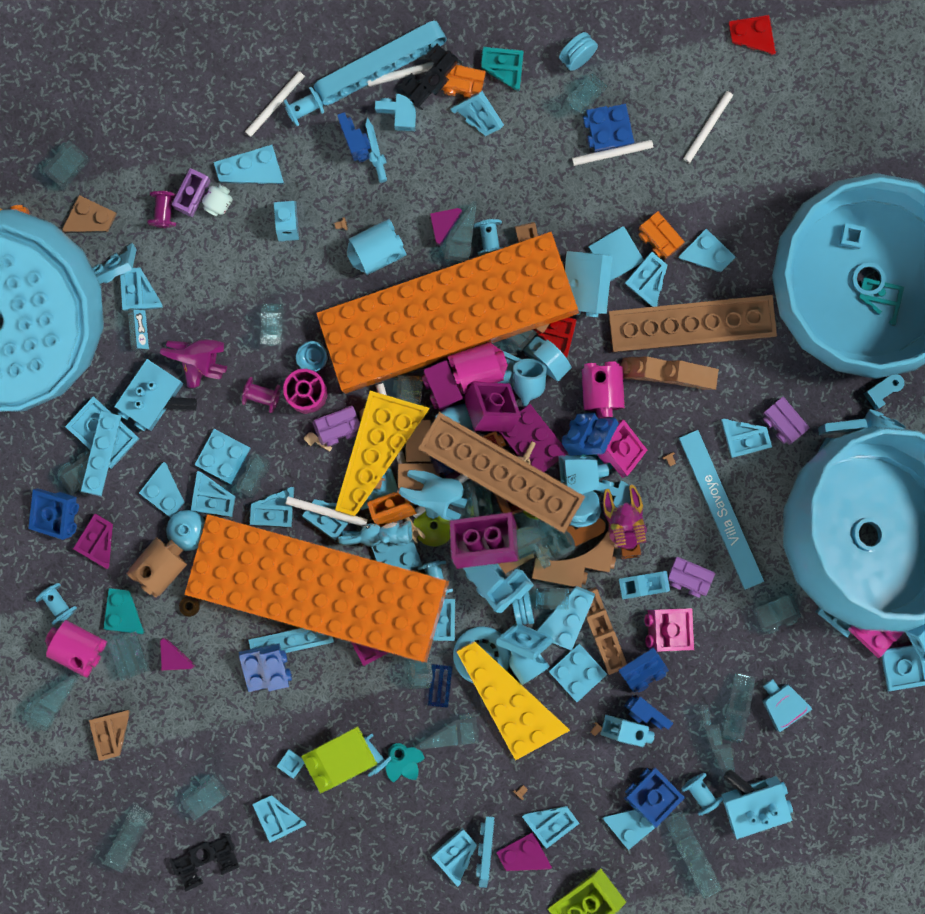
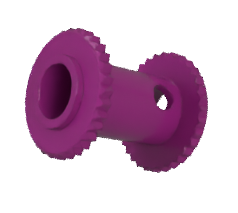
[147,191,177,228]
[242,377,281,413]

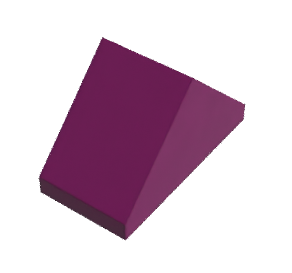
[430,208,462,247]
[160,638,196,671]

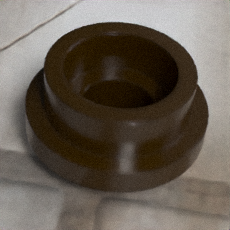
[179,596,200,617]

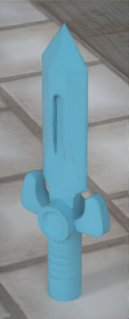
[365,118,387,183]

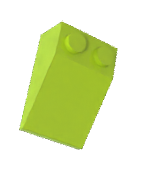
[301,727,377,794]
[548,868,626,914]

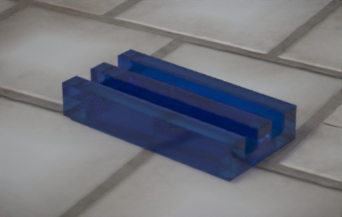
[428,664,453,708]

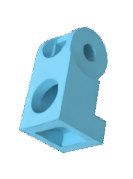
[864,374,904,410]

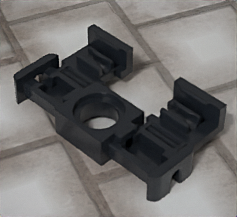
[399,44,462,110]
[170,833,240,892]

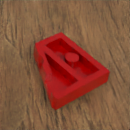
[532,317,577,358]

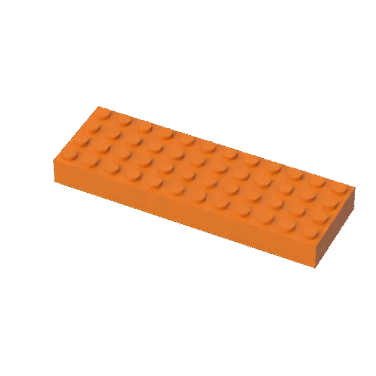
[316,232,579,394]
[184,514,449,662]

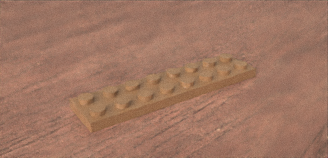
[609,295,777,353]
[418,412,585,533]

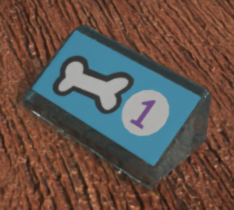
[128,308,149,352]

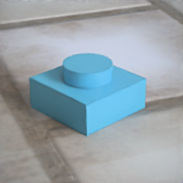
[277,749,305,779]

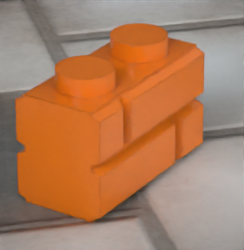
[441,65,486,99]
[638,211,685,260]
[367,490,417,527]

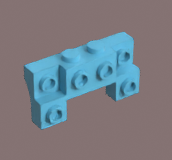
[463,564,534,613]

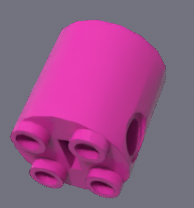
[448,342,508,395]
[582,362,625,418]
[283,369,328,414]
[45,620,107,678]

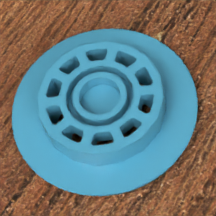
[453,626,511,683]

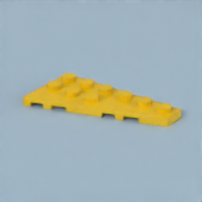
[335,391,430,516]
[456,641,570,760]

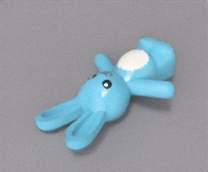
[338,521,412,547]

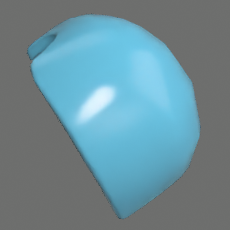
[295,341,328,372]

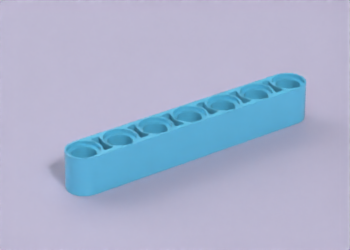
[314,21,447,105]

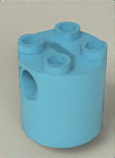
[346,219,406,275]

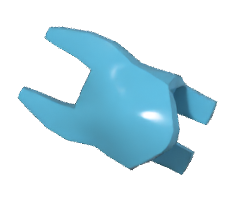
[399,470,467,521]

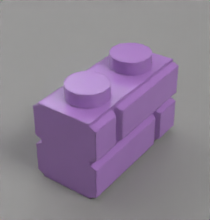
[172,168,211,217]
[762,397,810,445]
[312,406,360,447]
[668,557,715,598]

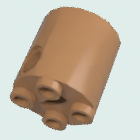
[126,538,188,598]

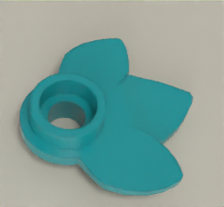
[386,743,425,782]

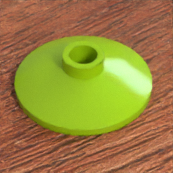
[413,511,450,547]

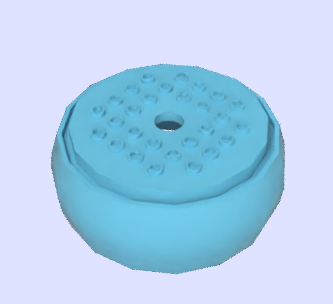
[772,173,925,379]
[0,209,104,412]
[783,427,925,632]

